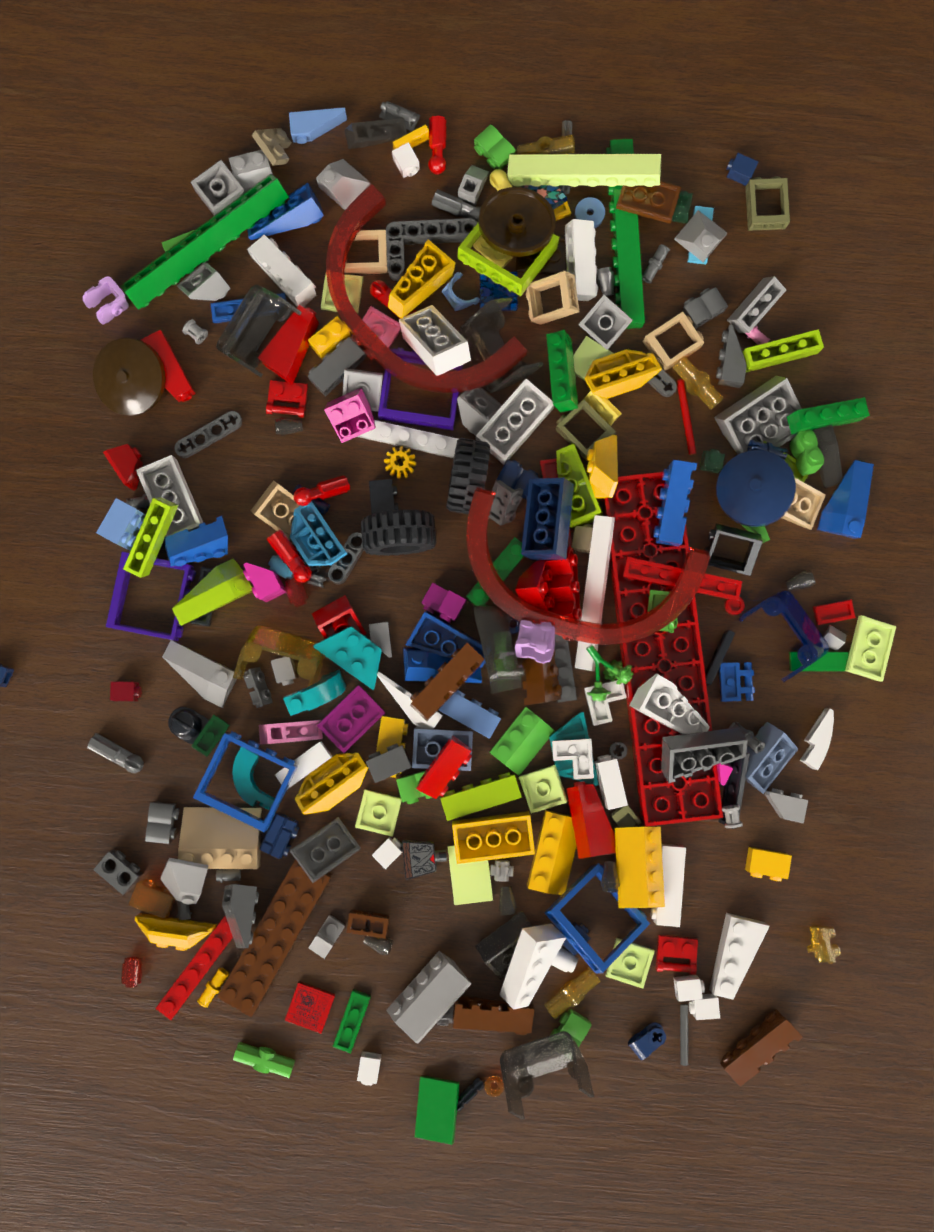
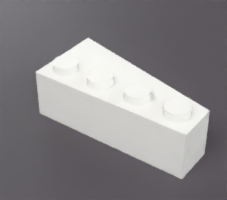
[247,235,317,307]
[709,913,770,999]
[500,924,566,1010]

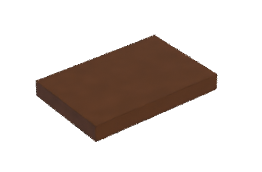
[616,181,681,224]

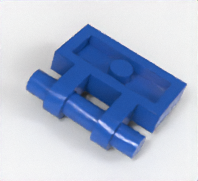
[719,662,755,702]

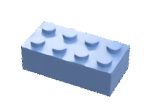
[96,498,146,551]

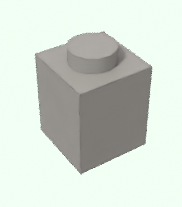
[271,655,298,686]

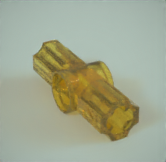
[517,134,576,155]
[673,357,723,410]
[544,967,601,1019]

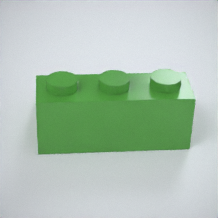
[489,707,555,776]

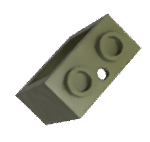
[745,176,790,231]
[555,400,616,461]

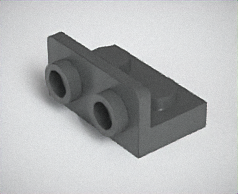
[484,480,524,526]

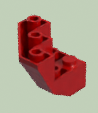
[515,546,582,628]

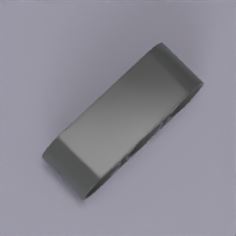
[328,532,364,584]

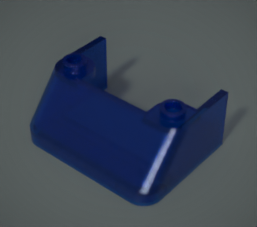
[739,590,829,682]

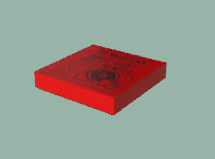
[285,981,335,1034]

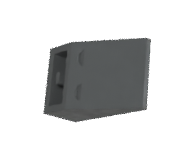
[222,884,259,948]

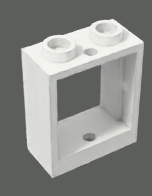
[594,755,628,810]

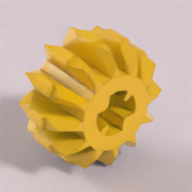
[384,446,416,479]

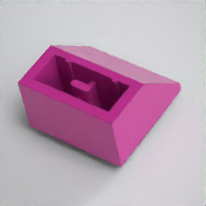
[324,388,376,443]
[243,563,287,602]

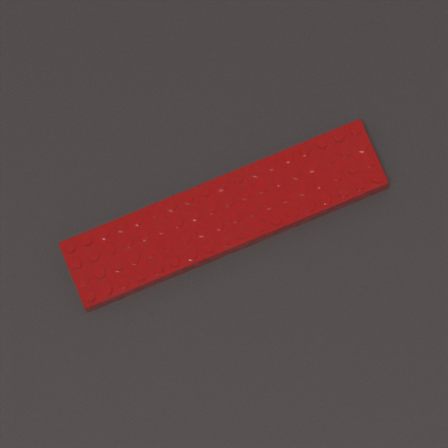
[602,472,723,827]

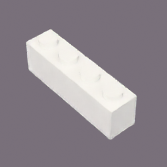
[565,219,598,301]
[651,844,686,927]

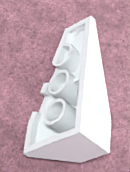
[377,672,443,729]
[629,674,710,735]

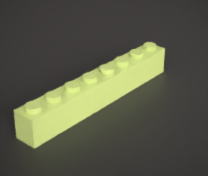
[507,154,661,187]

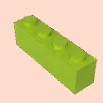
[742,329,824,373]
[123,497,178,578]
[440,772,522,821]

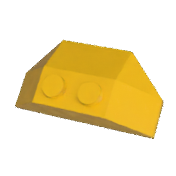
[585,349,662,399]
[587,435,618,499]
[295,753,368,815]
[135,913,217,951]

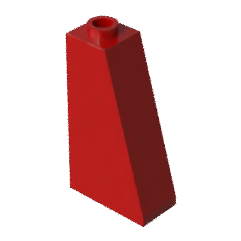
[258,305,319,385]
[141,329,196,402]
[566,781,616,859]

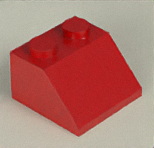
[311,595,367,639]

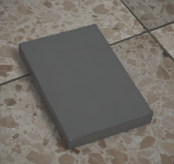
[290,817,361,883]

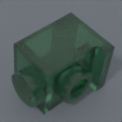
[672,191,693,223]
[699,449,725,473]

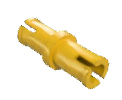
[197,967,229,1008]

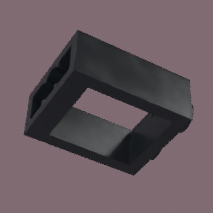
[702,523,763,576]

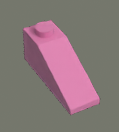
[259,720,323,744]

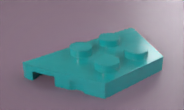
[313,626,382,690]
[549,712,599,786]

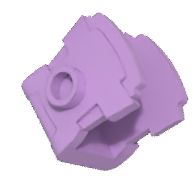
[83,276,129,324]
[515,620,555,664]

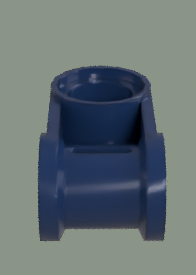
[628,1022,666,1060]

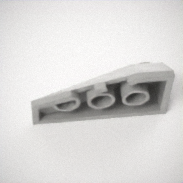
[162,640,240,708]

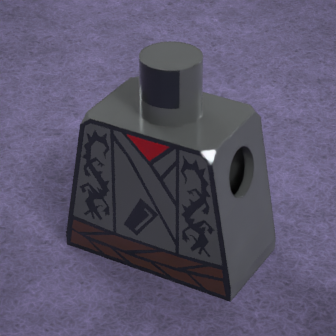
[402,840,447,880]

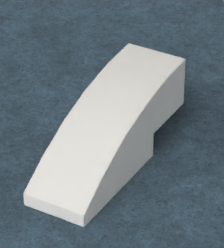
[800,708,834,770]
[275,741,332,790]

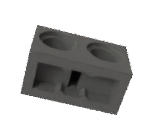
[93,849,143,895]

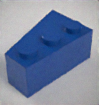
[164,516,228,566]

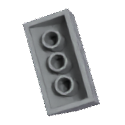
[386,951,471,1044]

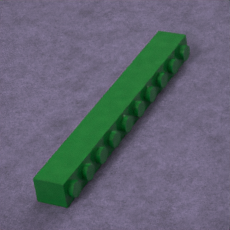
[605,139,645,329]
[120,174,289,310]

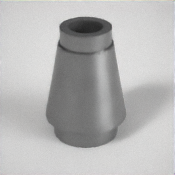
[596,267,614,297]

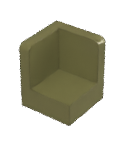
[610,806,641,828]

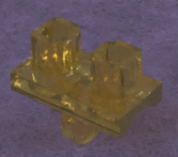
[807,926,841,964]

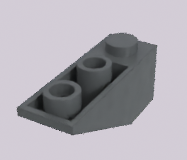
[716,325,747,388]

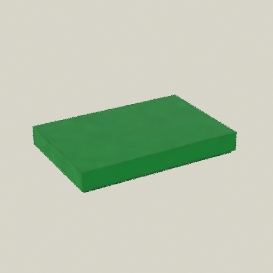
[415,1075,459,1145]

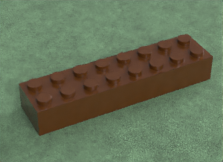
[217,859,333,1017]

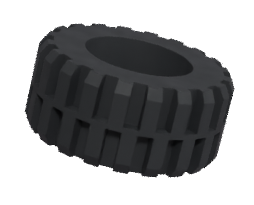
[446,438,490,515]
[361,509,437,556]

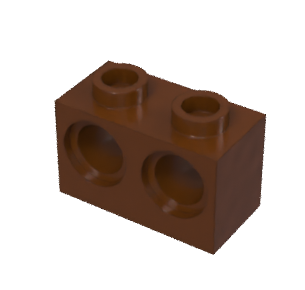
[346,909,390,939]

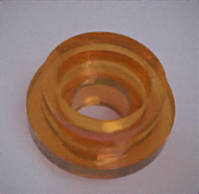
[484,1076,504,1097]

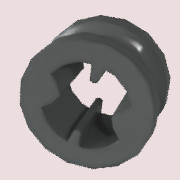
[307,574,326,588]
[609,742,627,759]

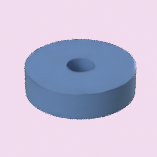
[575,197,605,228]

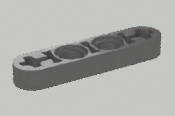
[174,411,242,458]

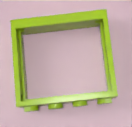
[458,222,559,296]

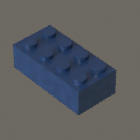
[521,478,574,560]

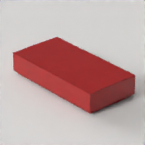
[813,599,856,625]

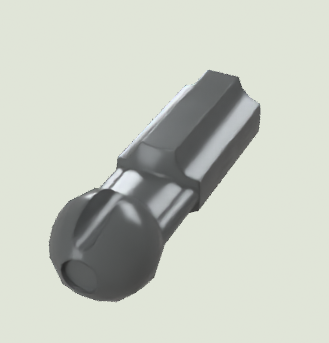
[432,189,481,223]
[87,733,144,773]

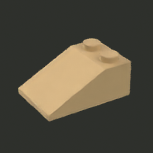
[781,478,826,530]
[251,480,300,540]

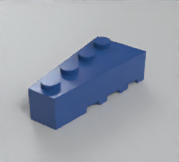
[653,460,697,547]
[406,611,493,668]

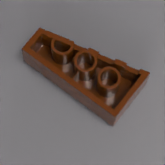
[410,643,484,721]
[522,648,562,706]
[453,996,534,1035]
[720,1009,803,1087]

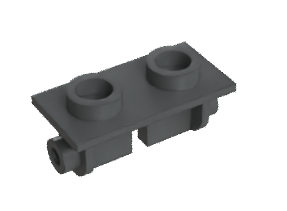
[379,101,420,132]
[243,667,273,708]

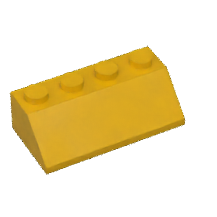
[527,810,576,895]
[452,811,535,864]
[615,827,665,908]

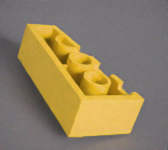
[388,239,455,319]

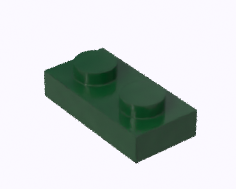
[191,714,230,757]

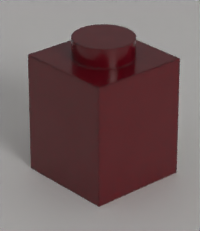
[110,681,142,701]

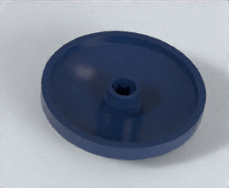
[716,450,796,527]

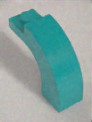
[283,669,347,716]
[232,747,275,810]

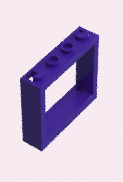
[378,347,463,431]
[106,552,195,641]

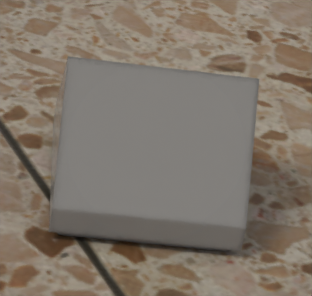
[820,625,846,651]

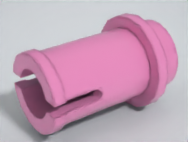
[745,326,770,345]

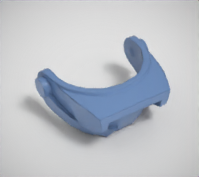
[442,272,480,311]

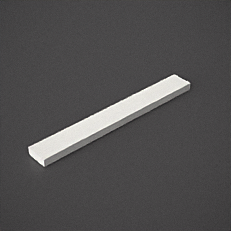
[575,515,615,671]

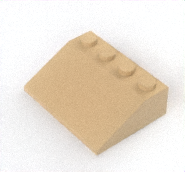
[178,807,262,869]

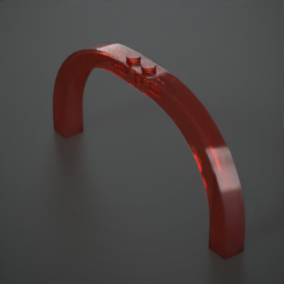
[326,184,527,393]
[466,487,710,645]

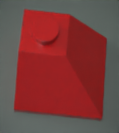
[103,444,143,491]

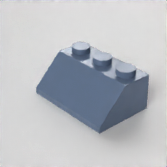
[746,722,798,794]
[412,728,473,771]

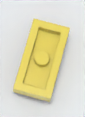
[473,235,513,268]
[581,391,622,426]

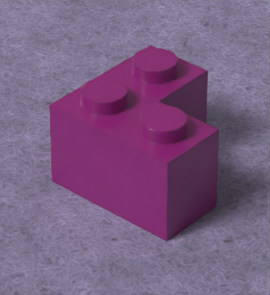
[421,583,466,624]

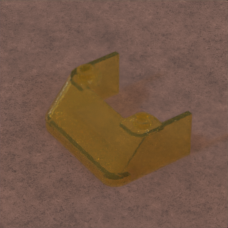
[233,626,325,687]

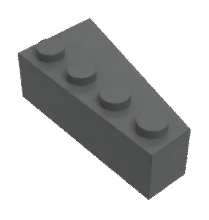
[661,727,747,783]

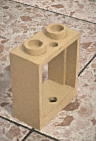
[337,230,388,274]
[526,271,580,325]
[643,312,704,371]

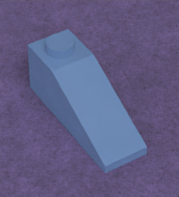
[289,108,347,144]

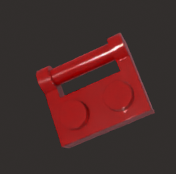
[266,380,308,418]
[656,935,698,975]

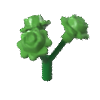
[586,644,633,701]

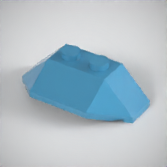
[290,501,347,566]

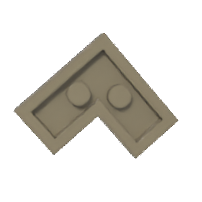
[252,128,292,166]

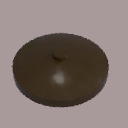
[479,187,556,257]
[93,338,166,416]

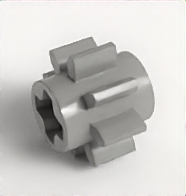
[490,860,514,882]

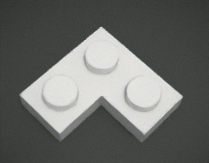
[584,680,627,726]
[552,739,594,779]

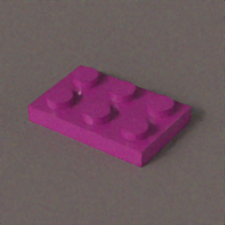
[317,685,386,753]

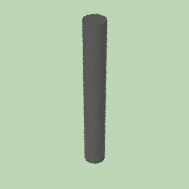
[680,1004,688,1066]

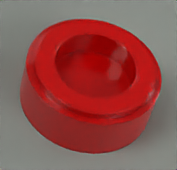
[724,597,745,615]

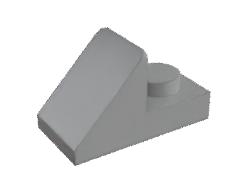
[309,915,346,959]

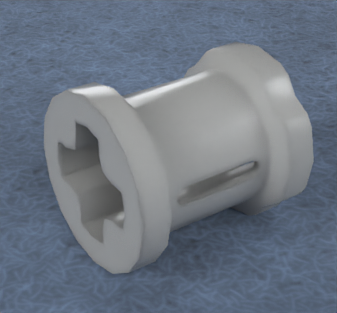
[182,319,208,344]
[722,805,743,828]

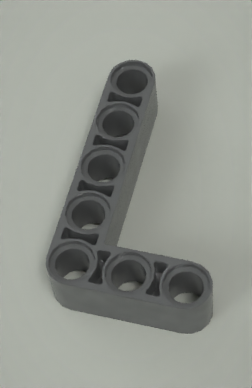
[386,218,477,282]

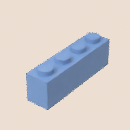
[439,690,501,739]

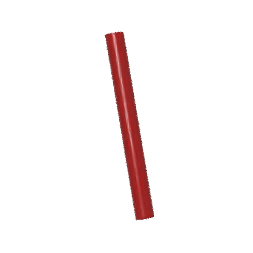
[676,380,696,455]

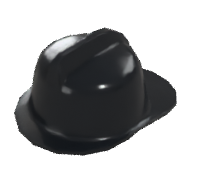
[168,707,209,744]

